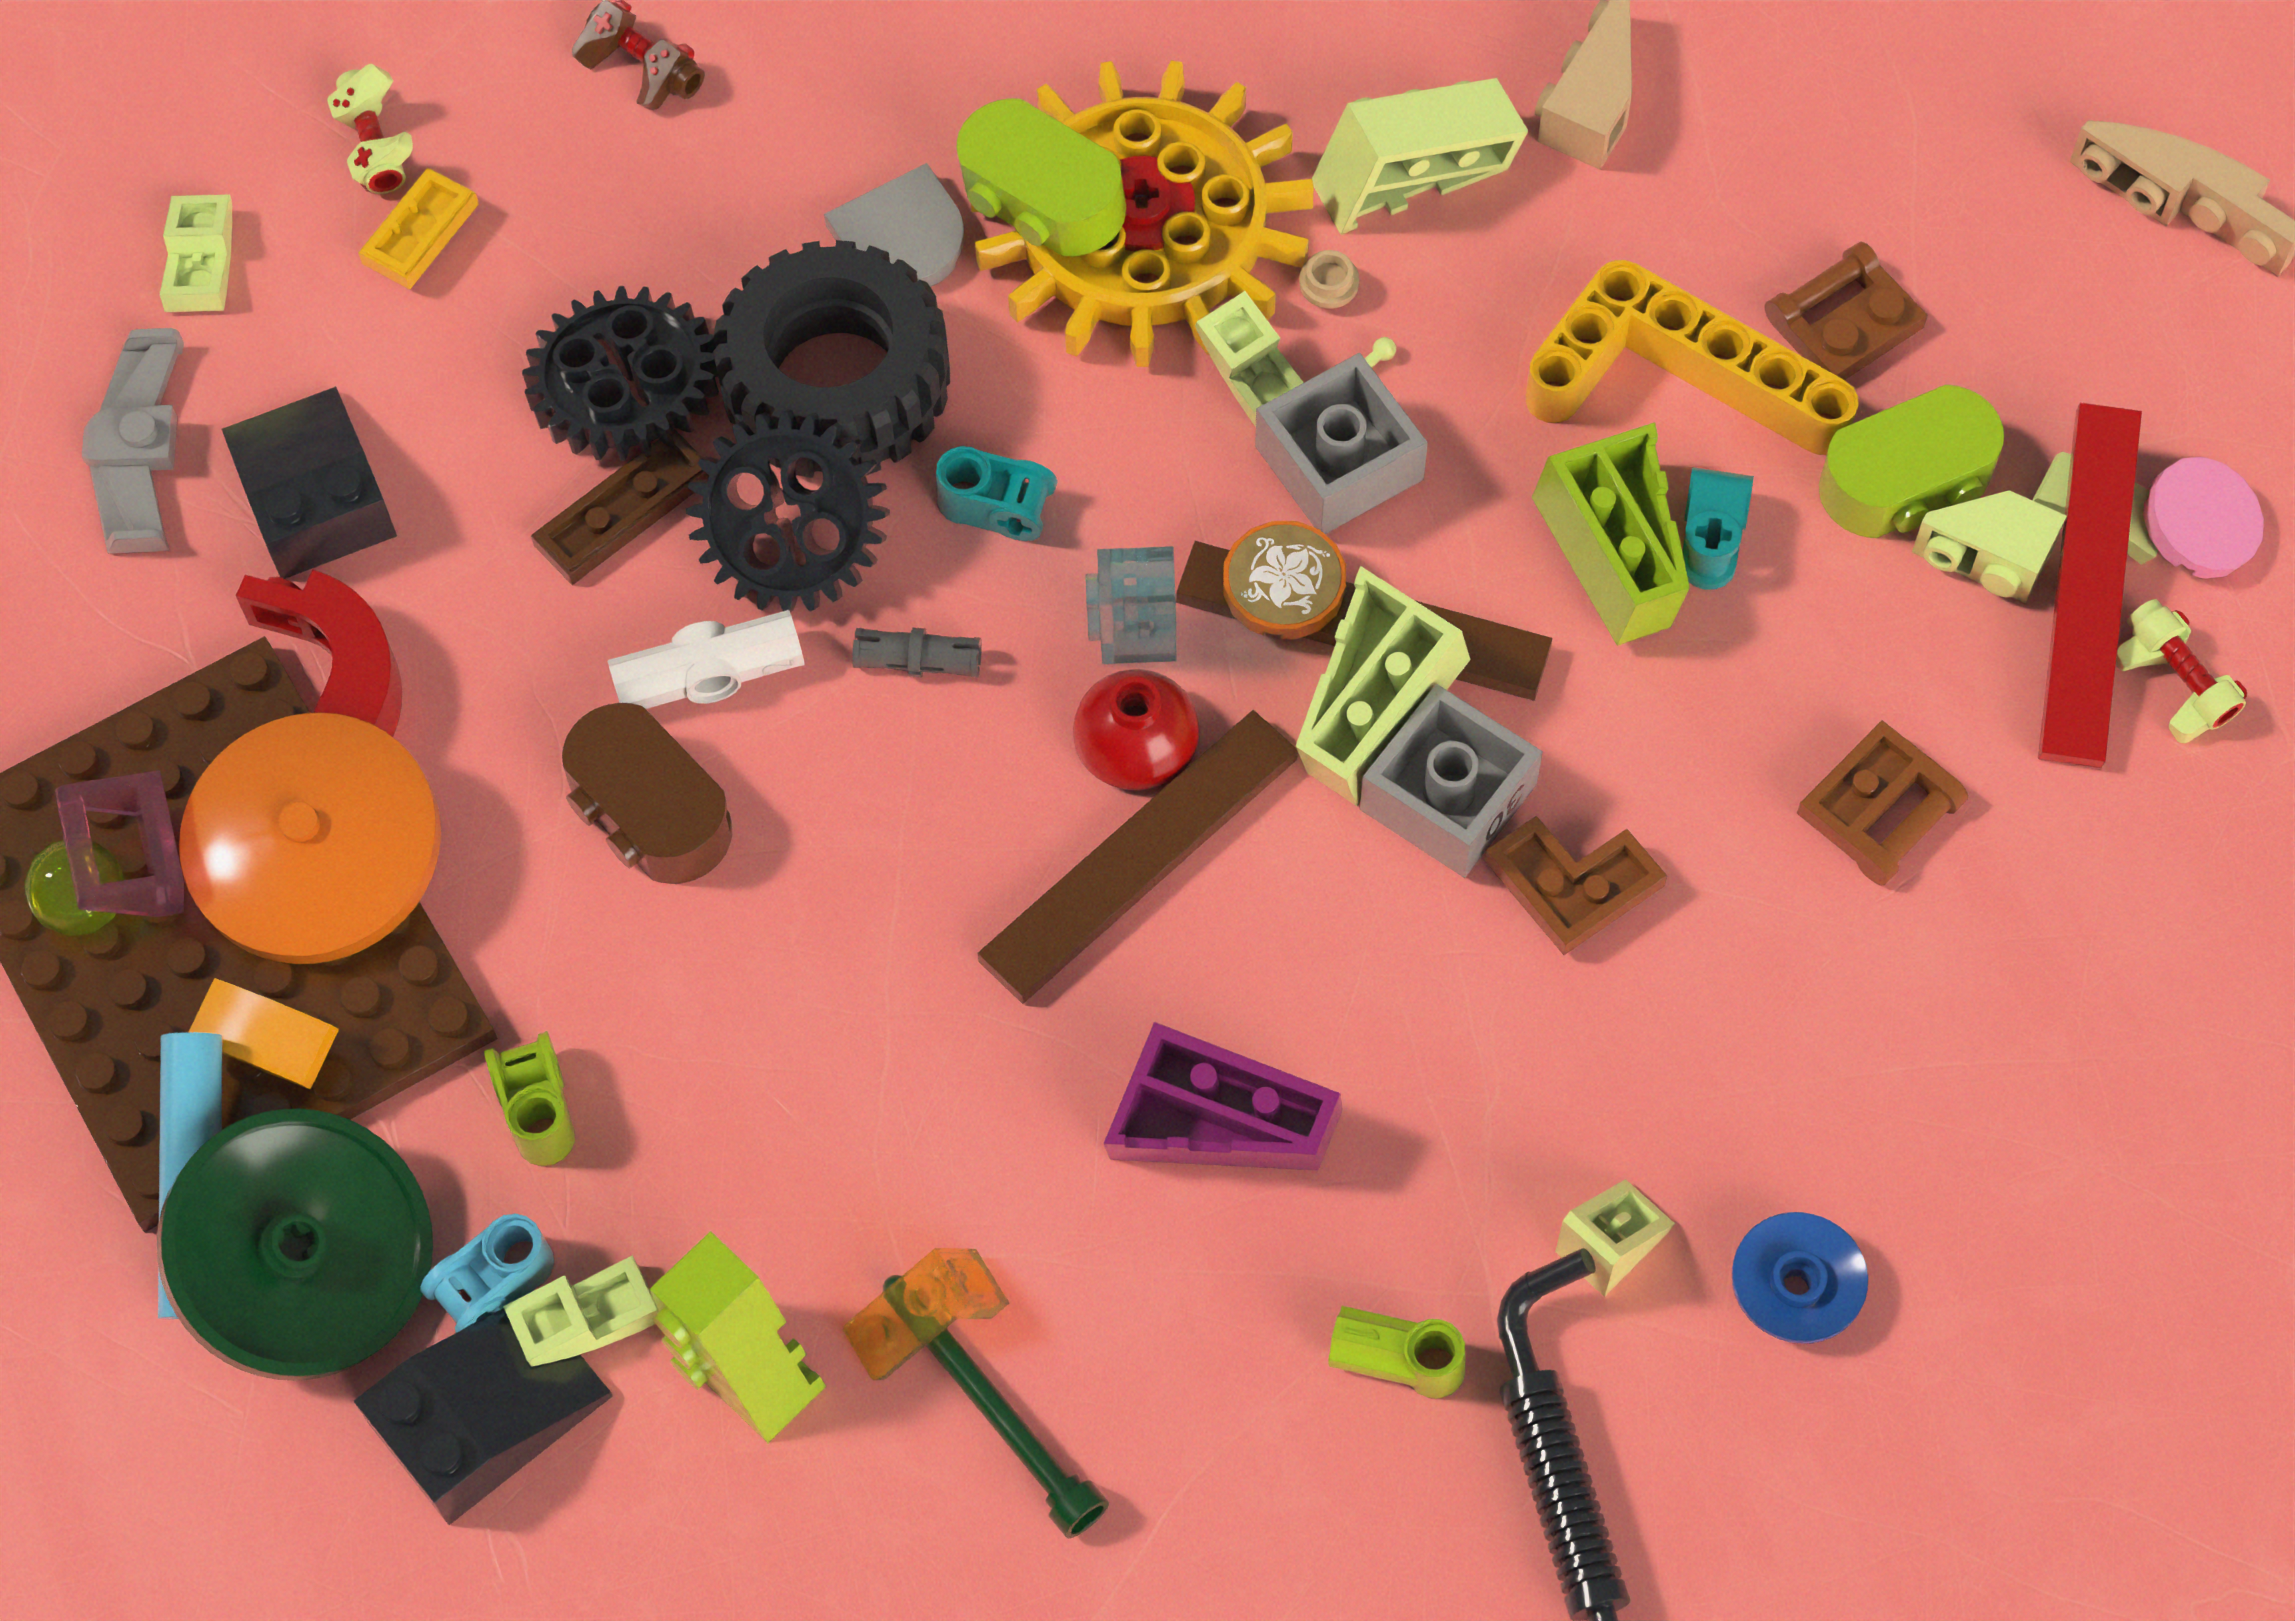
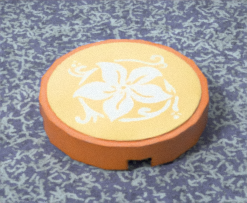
[1223,521,1346,639]

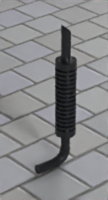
[1497,1248,1630,1621]

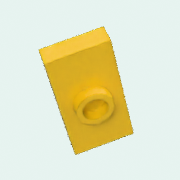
[358,167,479,290]

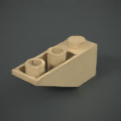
[1535,0,1632,170]

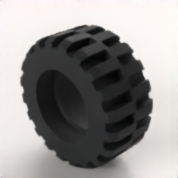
[713,240,950,478]

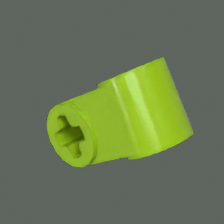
[484,1031,575,1166]

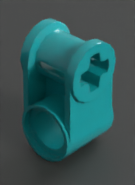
[936,446,1058,541]
[1682,467,1754,590]

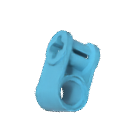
[420,1214,554,1333]

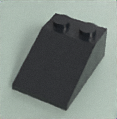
[222,387,397,579]
[354,1308,613,1525]

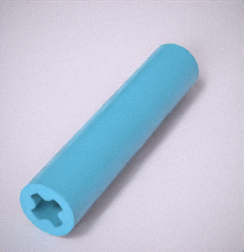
[158,1032,222,1319]

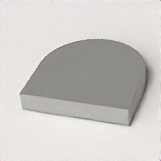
[824,163,964,287]

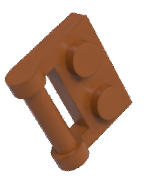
[1765,241,1928,380]
[1797,720,1968,885]

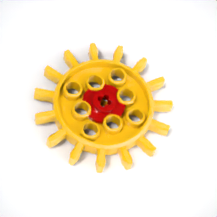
[971,60,1314,367]

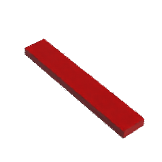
[2038,402,2142,768]

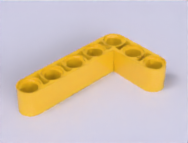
[1526,260,1859,455]

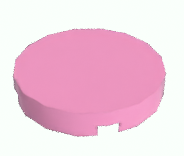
[2143,457,2264,579]

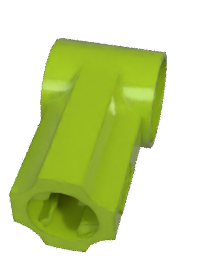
[1328,1306,1466,1399]

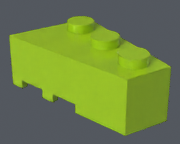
[1532,422,1690,646]
[649,1231,826,1443]

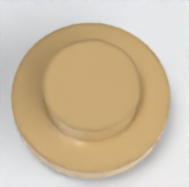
[1299,250,1359,308]

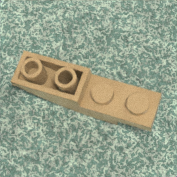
[2070,120,2295,277]

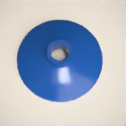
[1732,1212,1868,1344]

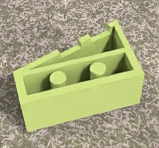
[1312,78,1528,235]
[1296,566,1470,806]

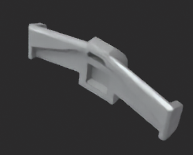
[82,328,184,554]

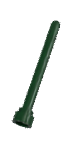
[883,1275,1109,1539]

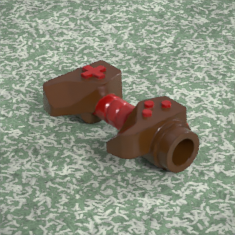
[572,0,705,110]

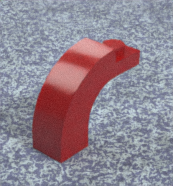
[235,569,402,737]

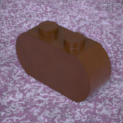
[562,703,732,884]

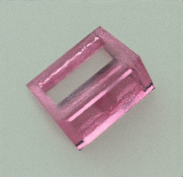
[55,770,184,917]

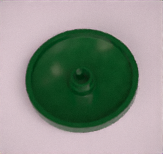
[156,1109,433,1381]

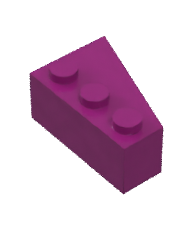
[1104,1022,1343,1171]

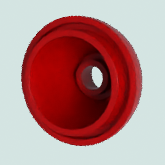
[1073,669,1199,790]

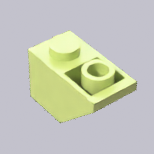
[1912,490,2067,603]

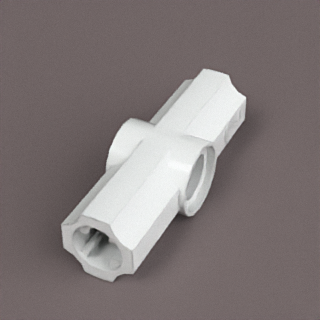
[608,610,805,709]

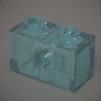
[1086,546,1177,664]

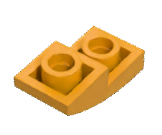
[189,978,339,1090]

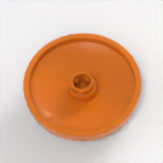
[179,713,441,964]

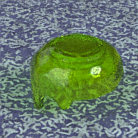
[24,838,127,937]

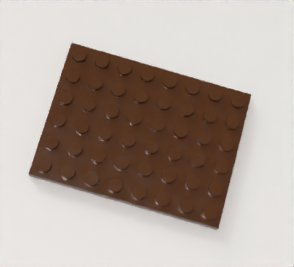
[0,636,498,1232]

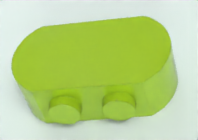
[956,98,1126,256]
[1819,385,2004,538]

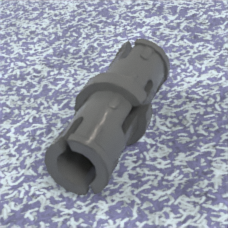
[852,627,982,677]

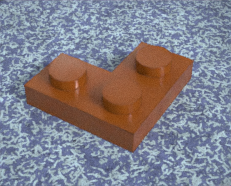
[1484,816,1667,955]

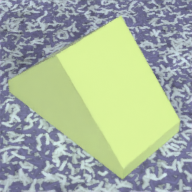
[1555,1179,1675,1297]

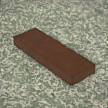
[531,429,709,585]

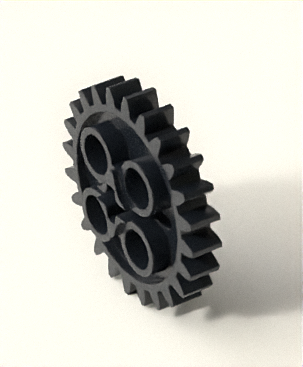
[522,286,719,461]
[686,410,890,612]

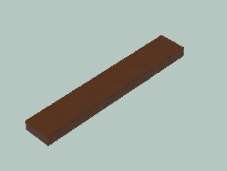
[1176,541,1553,701]
[977,710,1298,1004]

